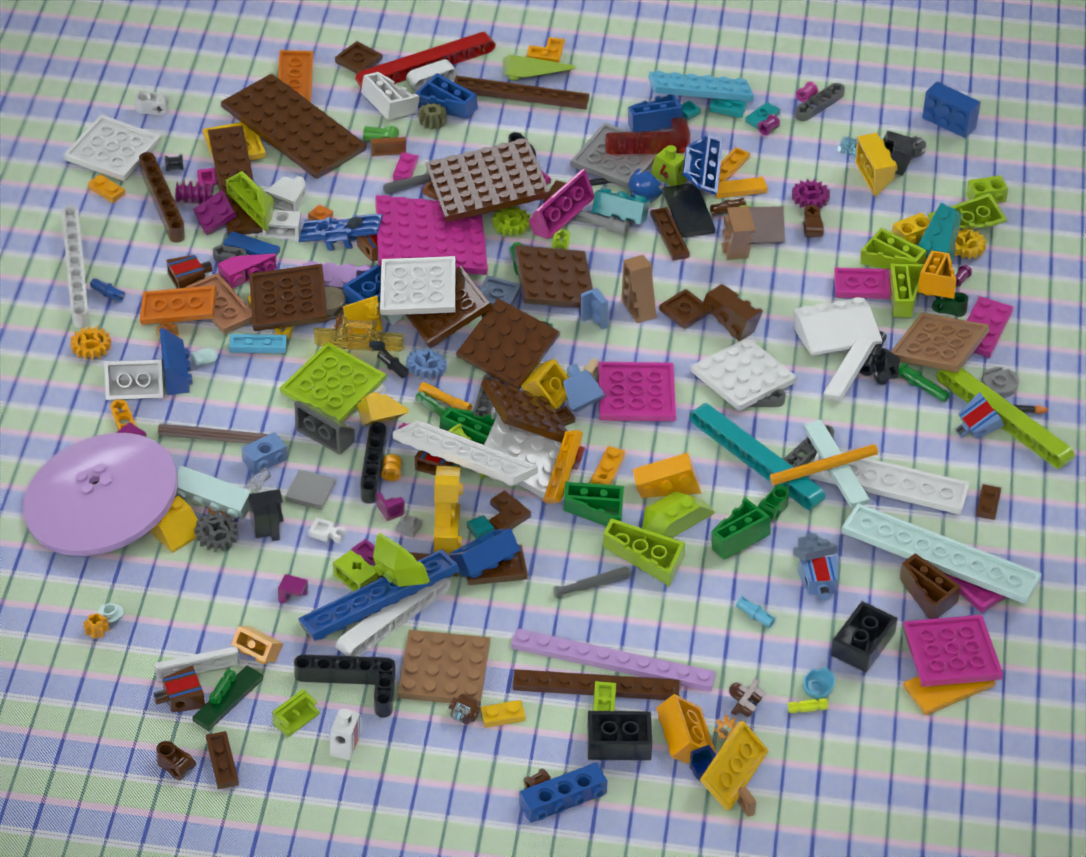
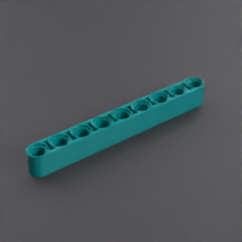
[689,403,826,510]

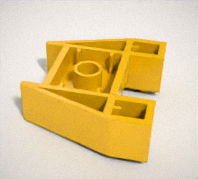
[433,466,463,554]

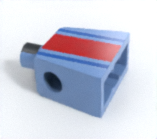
[955,393,1004,439]
[798,556,838,601]

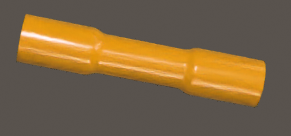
[418,382,472,411]

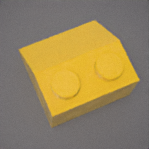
[521,359,569,410]
[149,496,204,553]

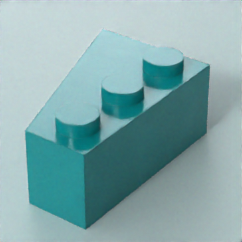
[918,203,962,261]

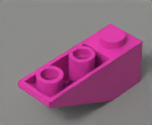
[218,254,277,288]

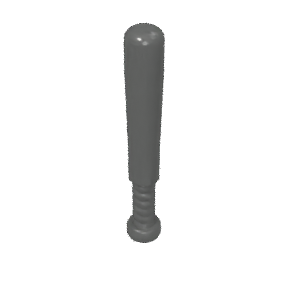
[383,173,431,194]
[553,567,631,598]

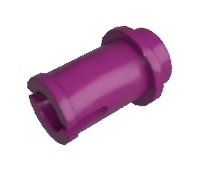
[955,265,972,287]

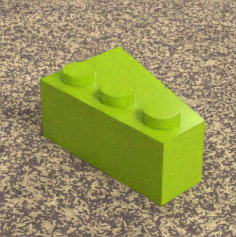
[860,227,926,270]

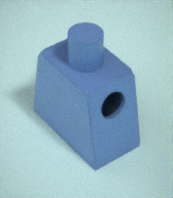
[563,364,607,413]

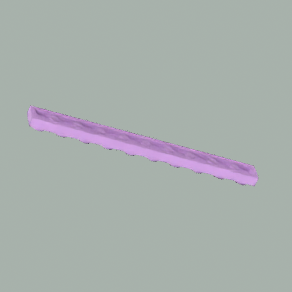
[511,628,716,692]

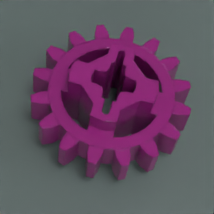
[792,179,830,209]

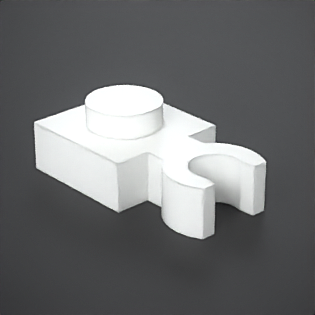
[308,518,346,543]

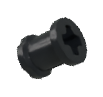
[165,154,184,171]

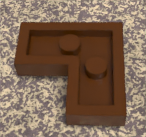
[489,490,531,530]

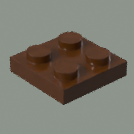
[335,41,383,74]
[659,289,710,329]

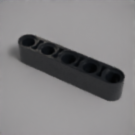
[360,422,387,504]

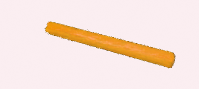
[770,444,878,485]

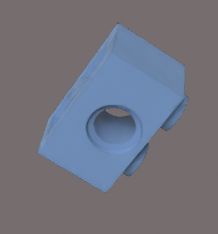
[241,432,288,475]

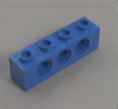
[519,762,608,823]

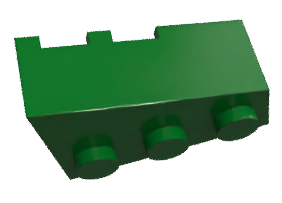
[439,407,495,445]
[711,497,771,560]

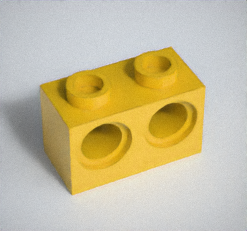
[892,212,930,245]

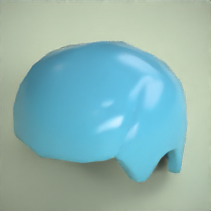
[802,667,836,699]

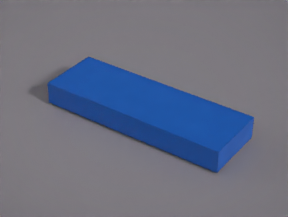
[224,231,280,257]

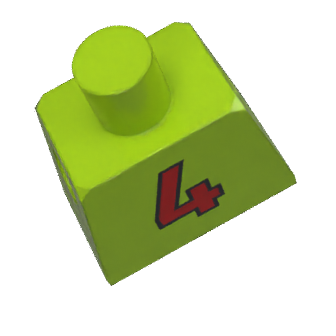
[651,145,687,186]

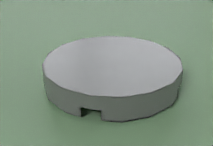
[981,367,1019,398]

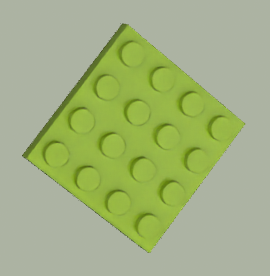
[280,342,387,422]

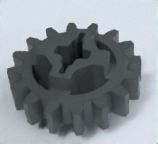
[195,511,238,553]

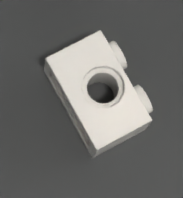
[263,210,301,239]

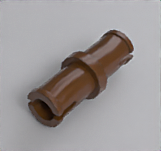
[710,197,746,216]

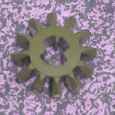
[418,103,447,130]

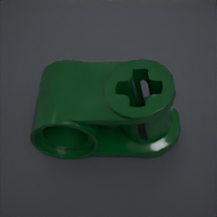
[932,292,968,317]

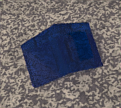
[689,744,716,782]

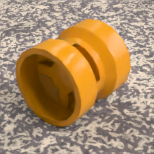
[381,454,402,482]

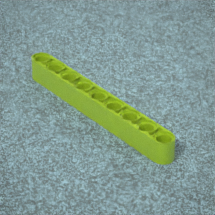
[936,368,1075,469]

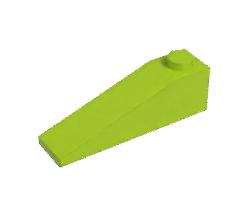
[503,54,576,81]
[927,193,1007,228]

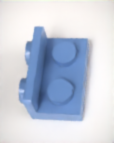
[581,288,608,330]

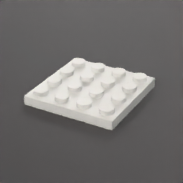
[64,115,161,181]
[380,256,456,315]
[691,338,797,411]
[484,414,562,498]

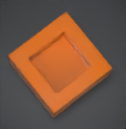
[308,204,333,221]

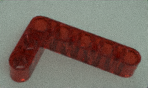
[605,117,691,155]

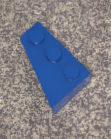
[415,73,478,119]
[628,94,682,133]

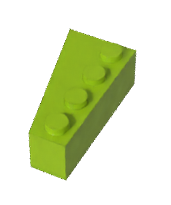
[603,518,685,587]

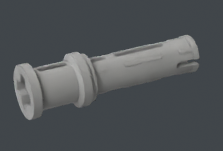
[575,210,630,236]

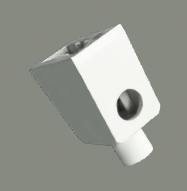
[266,176,306,211]

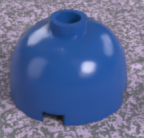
[628,168,663,202]

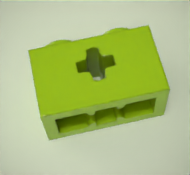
[333,550,378,592]

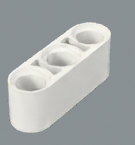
[406,60,458,91]

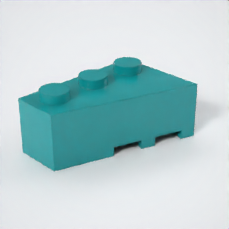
[592,187,650,224]

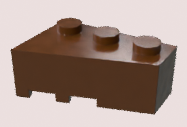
[702,284,763,342]
[900,553,961,619]

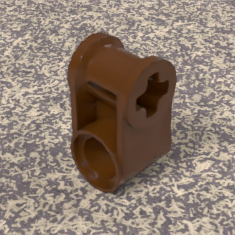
[803,205,824,238]
[156,741,196,780]

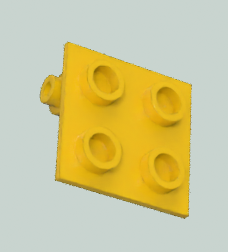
[343,295,383,340]

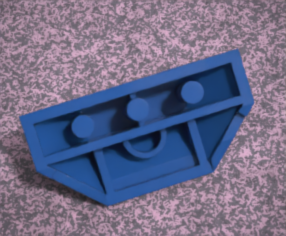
[682,134,723,195]

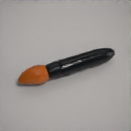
[1014,405,1048,414]

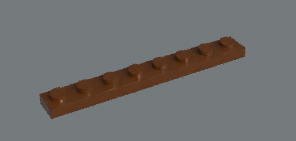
[454,75,590,110]
[513,669,679,700]

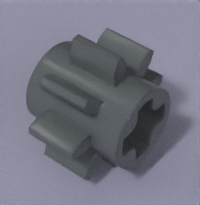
[913,135,927,158]

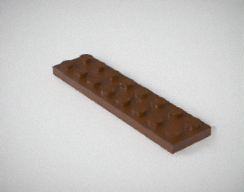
[208,126,263,236]

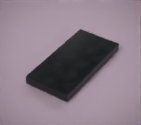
[663,183,716,238]

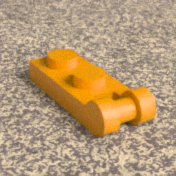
[590,446,626,485]

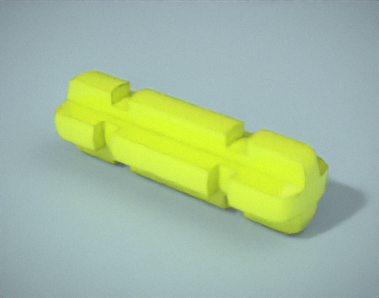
[787,698,828,714]

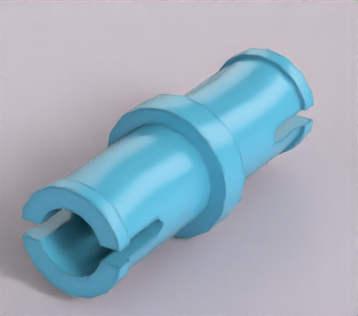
[736,596,776,629]

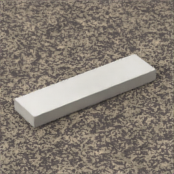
[823,337,875,401]
[155,646,239,682]

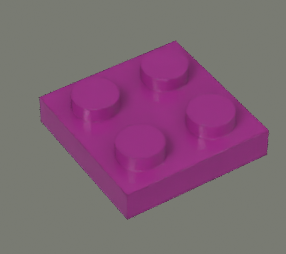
[193,190,237,236]

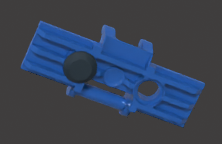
[298,214,383,251]

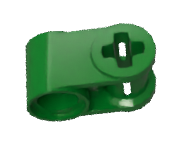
[758,485,789,522]

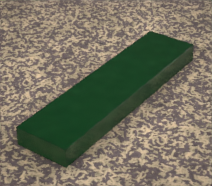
[192,665,263,731]

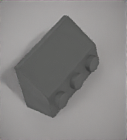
[294,401,355,455]

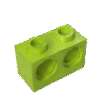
[966,175,1008,203]

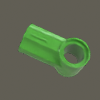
[363,125,399,142]

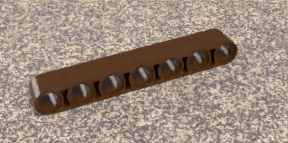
[139,152,185,243]

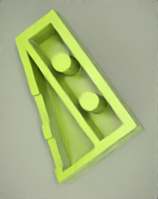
[889,264,924,317]

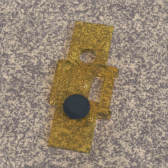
[313,317,404,352]

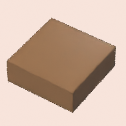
[737,786,756,817]

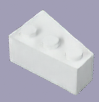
[361,72,420,120]

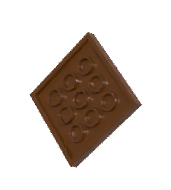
[514,245,593,308]
[249,263,328,331]
[405,266,492,348]
[456,298,560,390]
[481,378,568,443]

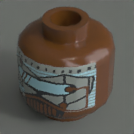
[448,694,481,725]

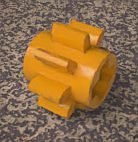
[83,613,109,639]
[714,715,737,740]

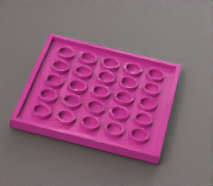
[375,195,488,275]

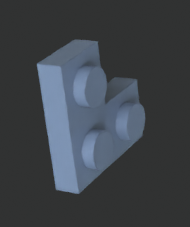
[793,533,837,561]

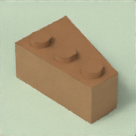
[721,206,756,260]
[621,254,657,324]

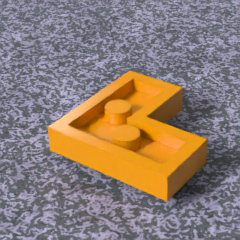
[526,37,565,63]

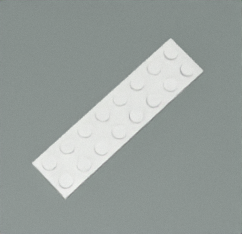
[393,420,538,486]
[809,452,970,515]

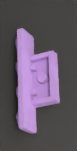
[302,261,372,289]

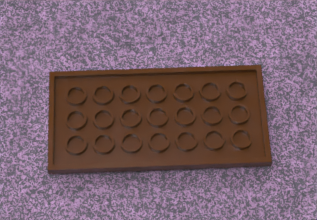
[221,73,367,179]

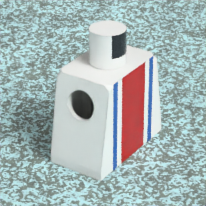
[330,709,363,760]

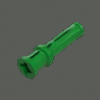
[898,362,950,403]

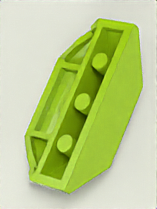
[226,171,274,231]
[642,491,715,538]
[373,533,430,587]

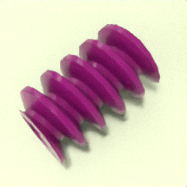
[175,180,214,204]

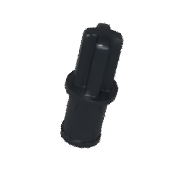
[377,348,409,378]

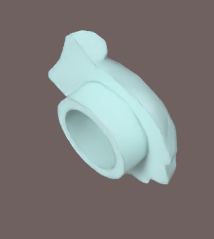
[190,347,218,366]
[97,603,124,623]

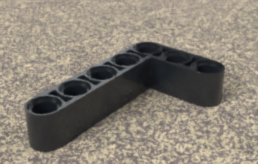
[294,654,396,718]

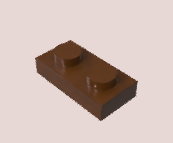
[976,484,1002,520]

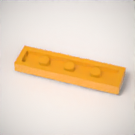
[542,430,583,504]

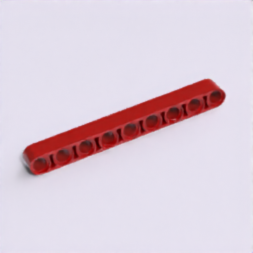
[355,32,496,89]

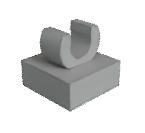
[396,512,422,538]

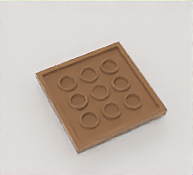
[891,313,990,372]
[398,630,490,706]

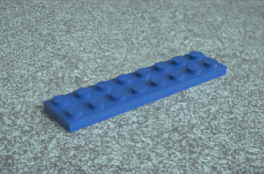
[298,549,460,641]

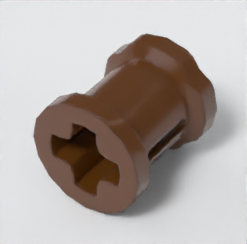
[523,768,551,789]

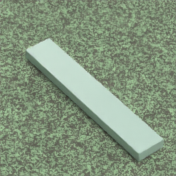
[803,420,869,508]

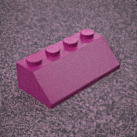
[529,169,595,239]

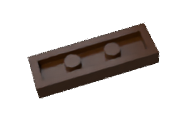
[205,731,239,789]

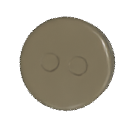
[325,286,346,320]

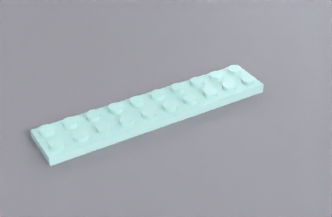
[841,503,1042,604]

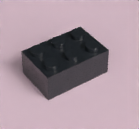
[830,601,898,673]
[587,711,653,760]

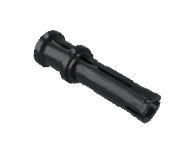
[859,331,887,376]

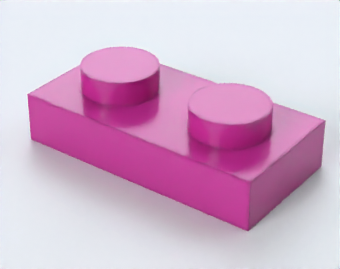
[393,152,419,180]

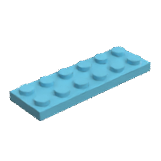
[648,71,754,102]

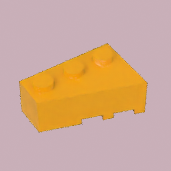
[918,250,956,299]
[633,452,702,498]

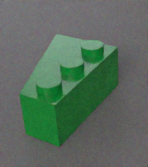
[563,482,624,527]

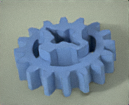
[406,347,447,380]

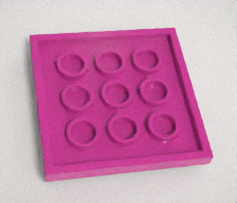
[598,361,676,421]
[902,615,1003,687]

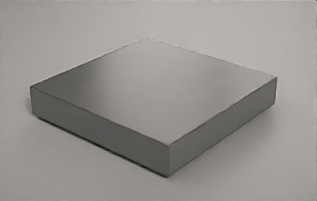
[285,469,336,510]

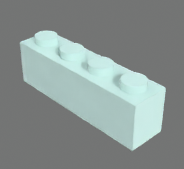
[176,465,252,519]

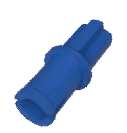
[90,278,125,302]

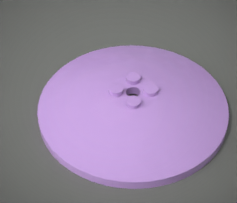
[23,433,178,556]

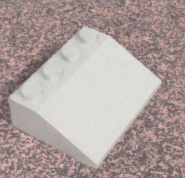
[793,297,882,356]

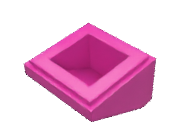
[197,168,217,187]

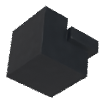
[883,130,913,176]
[248,489,284,541]

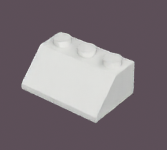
[104,359,164,400]

